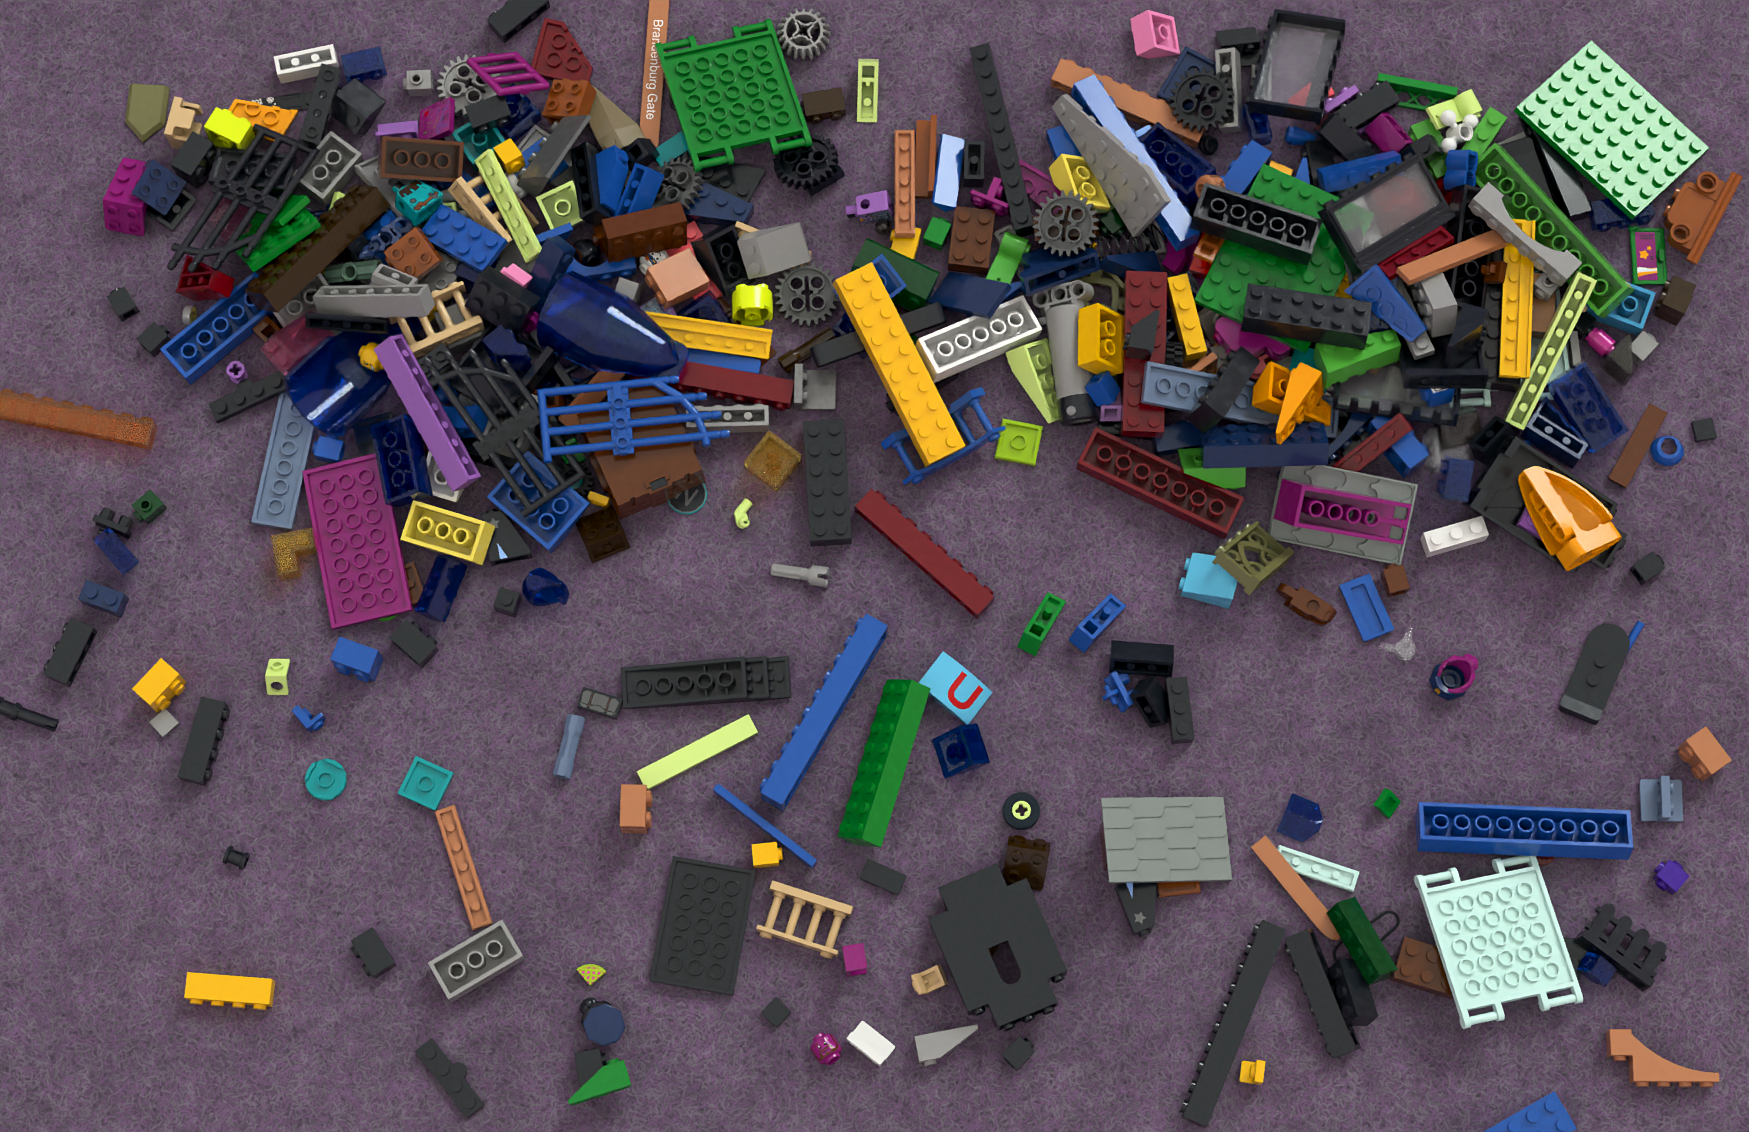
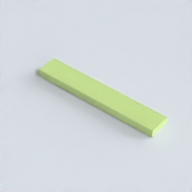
[474,149,542,263]
[637,714,758,790]

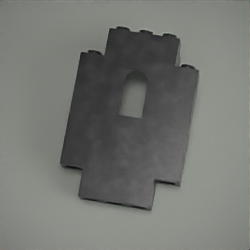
[929,863,1067,1032]

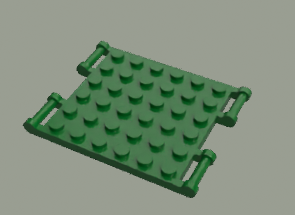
[654,19,812,172]

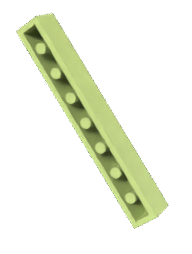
[1503,271,1597,430]

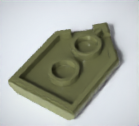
[125,84,170,143]

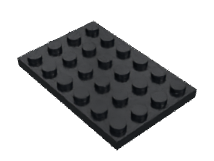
[649,856,756,996]

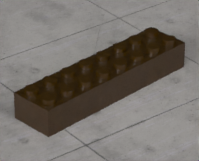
[244,185,390,313]

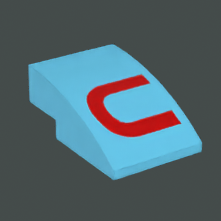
[919,651,993,726]

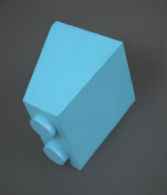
[1178,553,1239,609]

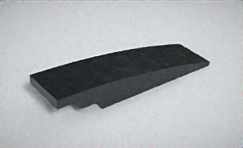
[621,656,792,709]

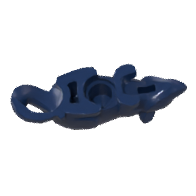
[359,216,413,260]

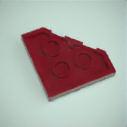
[531,18,593,82]

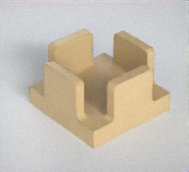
[164,96,203,149]

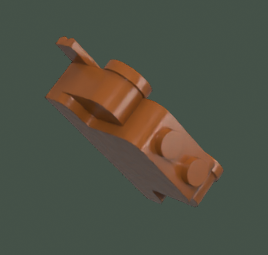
[1662,171,1743,265]

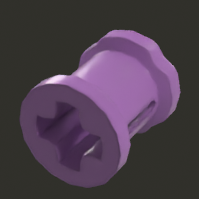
[226,361,248,384]

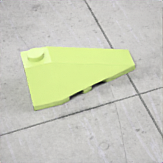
[1005,338,1059,424]

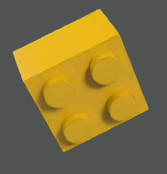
[132,658,187,713]

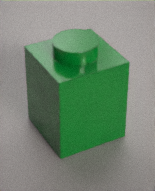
[923,217,951,251]

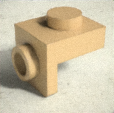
[911,964,948,995]

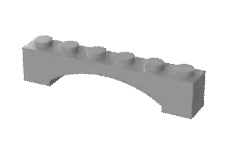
[1468,182,1582,287]

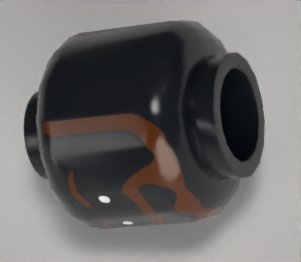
[573,239,601,267]

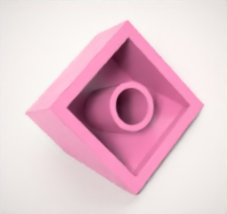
[1130,10,1180,59]

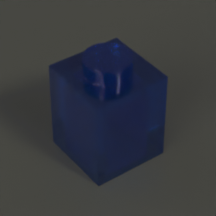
[1577,952,1617,987]

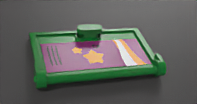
[1628,226,1667,286]

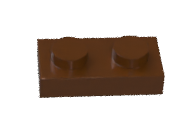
[404,561,427,606]

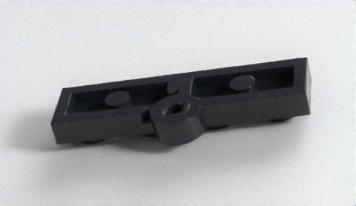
[209,370,291,424]
[415,1038,485,1118]

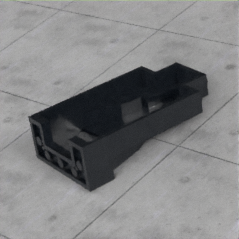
[1462,435,1627,574]

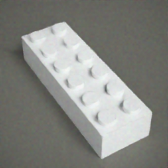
[915,295,1042,383]

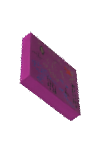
[419,97,455,140]

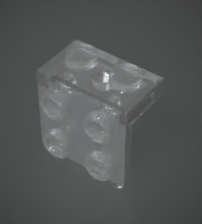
[1423,428,1470,474]

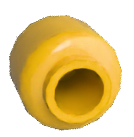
[358,342,384,372]

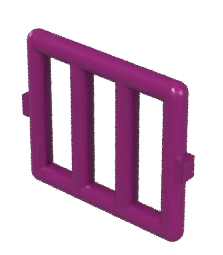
[466,52,550,96]

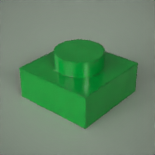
[1374,788,1401,818]

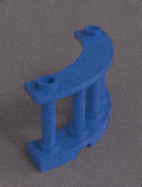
[881,387,1006,485]

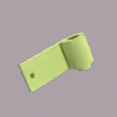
[1426,89,1483,130]

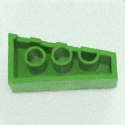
[1313,330,1401,389]

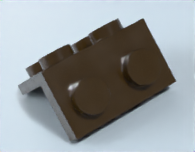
[1003,835,1050,890]

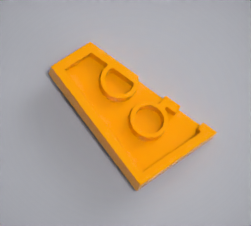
[228,99,298,142]

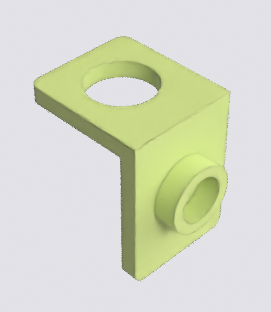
[265,659,290,695]

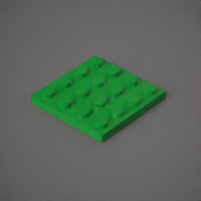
[234,207,321,272]

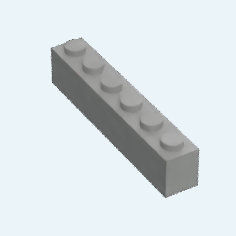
[312,284,435,318]

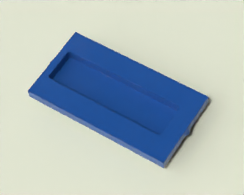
[1339,573,1394,642]

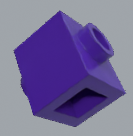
[1653,860,1689,895]

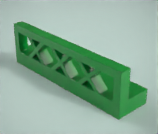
[1376,73,1458,112]

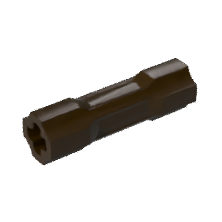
[777,326,837,374]

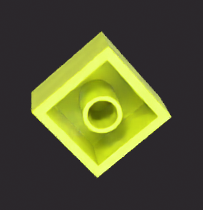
[204,107,255,150]

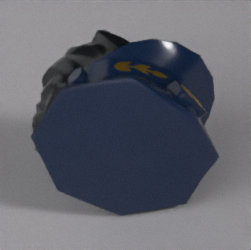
[579,997,625,1046]

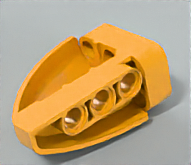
[1518,466,1622,571]

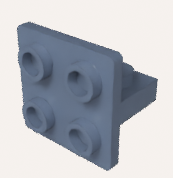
[1639,776,1683,822]

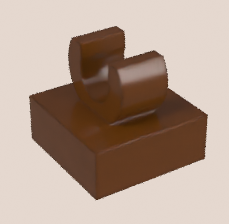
[1480,261,1508,284]

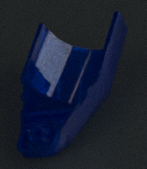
[537,271,689,377]
[284,317,422,437]

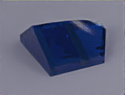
[1276,793,1323,843]

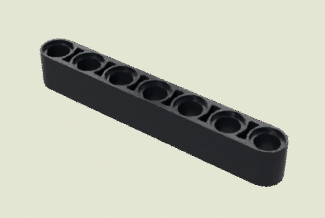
[810,302,947,368]

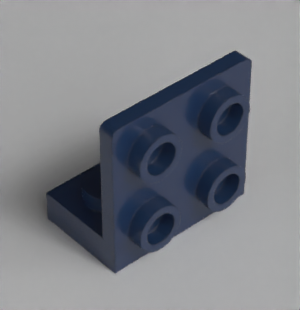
[131,159,186,215]

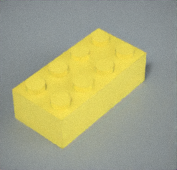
[400,500,495,565]

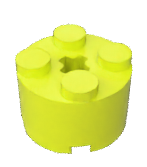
[732,284,773,327]

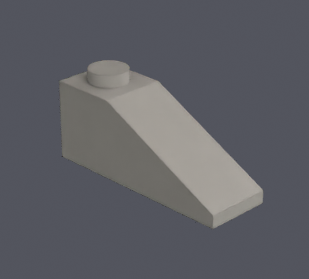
[914,1024,978,1066]

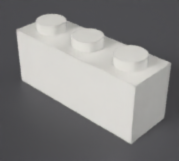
[274,44,339,84]
[1420,516,1489,558]

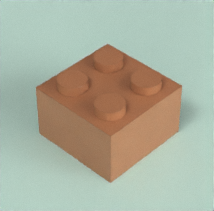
[1678,727,1732,782]
[620,784,653,834]

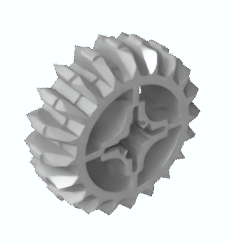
[777,7,830,61]

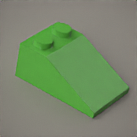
[1178,448,1246,489]

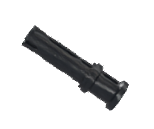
[0,696,59,732]

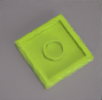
[995,419,1043,466]

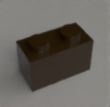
[802,87,846,124]

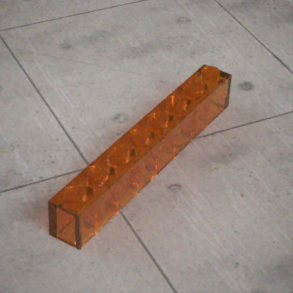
[0,388,158,450]

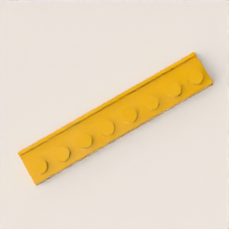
[1499,219,1536,379]
[606,306,772,360]

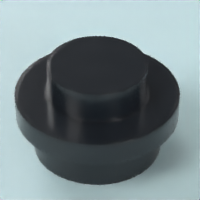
[1199,135,1218,156]

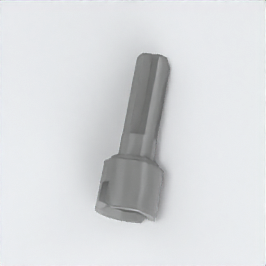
[771,564,830,588]

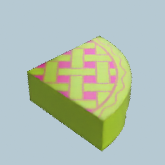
[576,964,607,986]

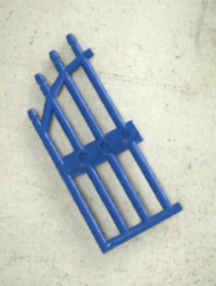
[537,375,730,463]

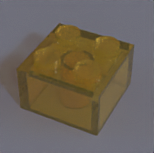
[744,431,802,492]

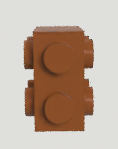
[542,78,597,125]
[384,227,444,281]

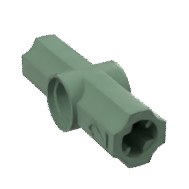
[324,260,383,283]

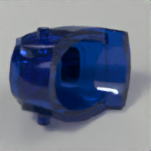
[521,567,569,606]

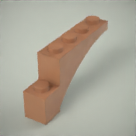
[1606,1029,1720,1088]

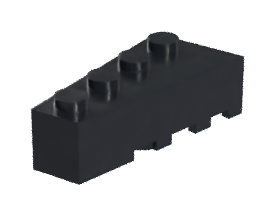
[1185,346,1260,434]

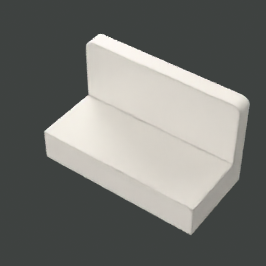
[846,1021,895,1067]

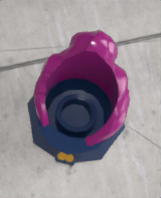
[1429,654,1478,701]

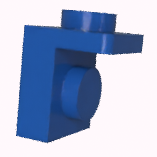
[292,705,326,732]

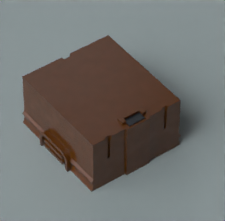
[577,386,706,520]

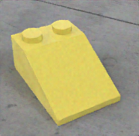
[1049,154,1110,210]

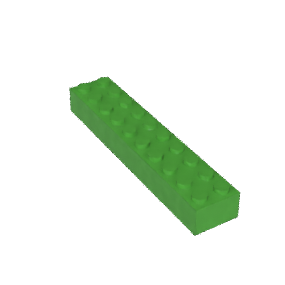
[1475,143,1634,318]

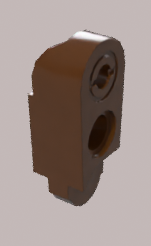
[1276,583,1337,626]

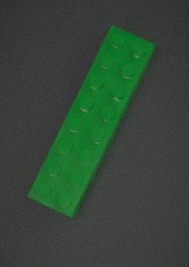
[837,679,930,847]

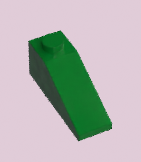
[1017,592,1066,656]
[568,1058,632,1107]

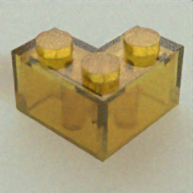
[271,527,317,581]

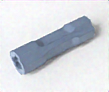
[553,714,585,780]

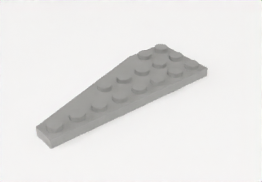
[1052,94,1171,237]

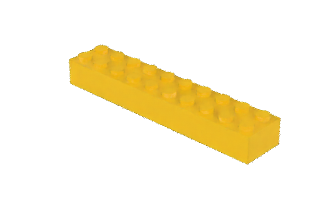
[833,262,966,467]

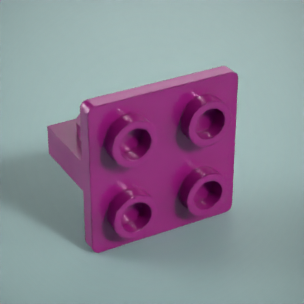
[970,177,1009,217]

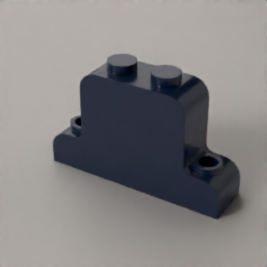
[1020,246,1101,297]

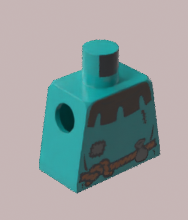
[392,180,443,227]

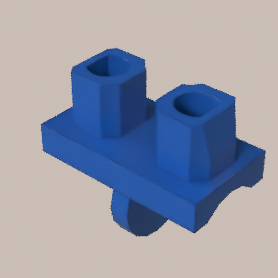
[1102,671,1134,713]

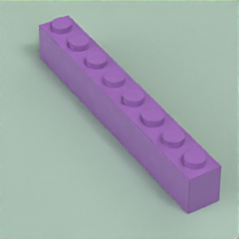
[374,334,481,492]

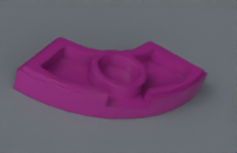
[1161,238,1188,276]

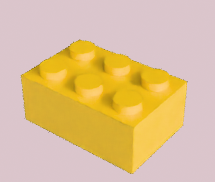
[1077,303,1124,376]

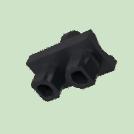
[92,507,133,544]

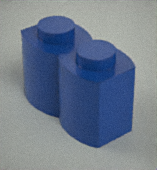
[1443,150,1478,192]

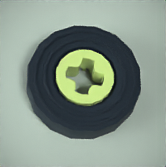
[1003,792,1040,830]

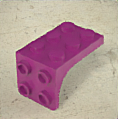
[103,157,147,236]

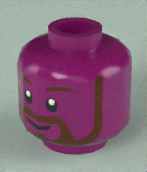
[810,1032,842,1066]

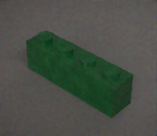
[1326,897,1398,985]

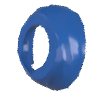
[1650,436,1684,466]

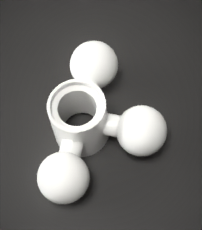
[1440,110,1479,154]

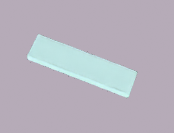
[1277,845,1359,893]

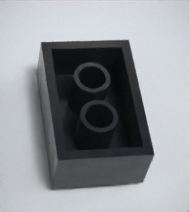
[465,265,541,339]

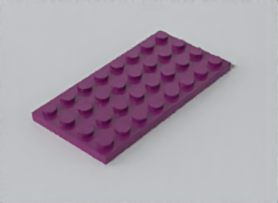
[302,452,413,630]

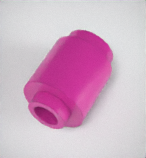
[1585,327,1616,357]

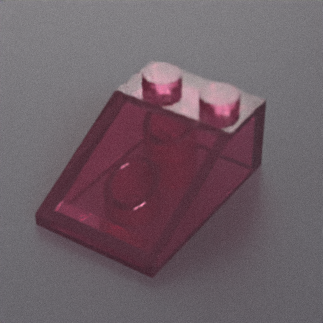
[260,310,337,381]

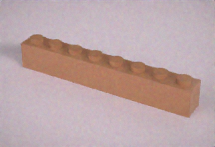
[1050,59,1205,149]

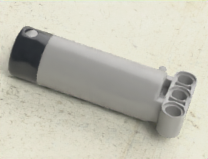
[1032,280,1101,427]

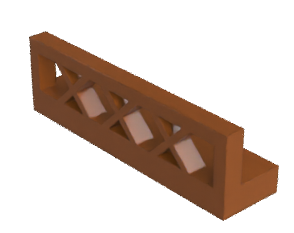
[915,115,937,199]

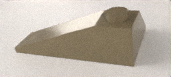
[589,85,645,150]

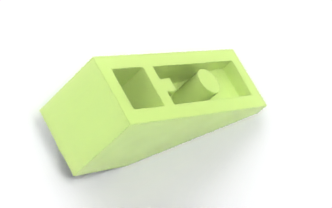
[857,59,879,122]

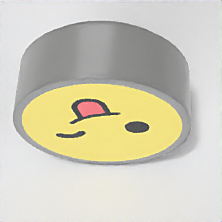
[182,305,197,325]

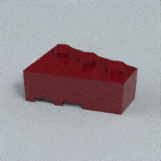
[176,255,234,301]

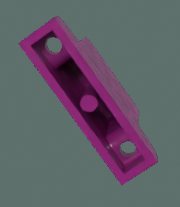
[1213,316,1291,361]

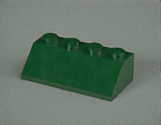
[850,238,940,311]

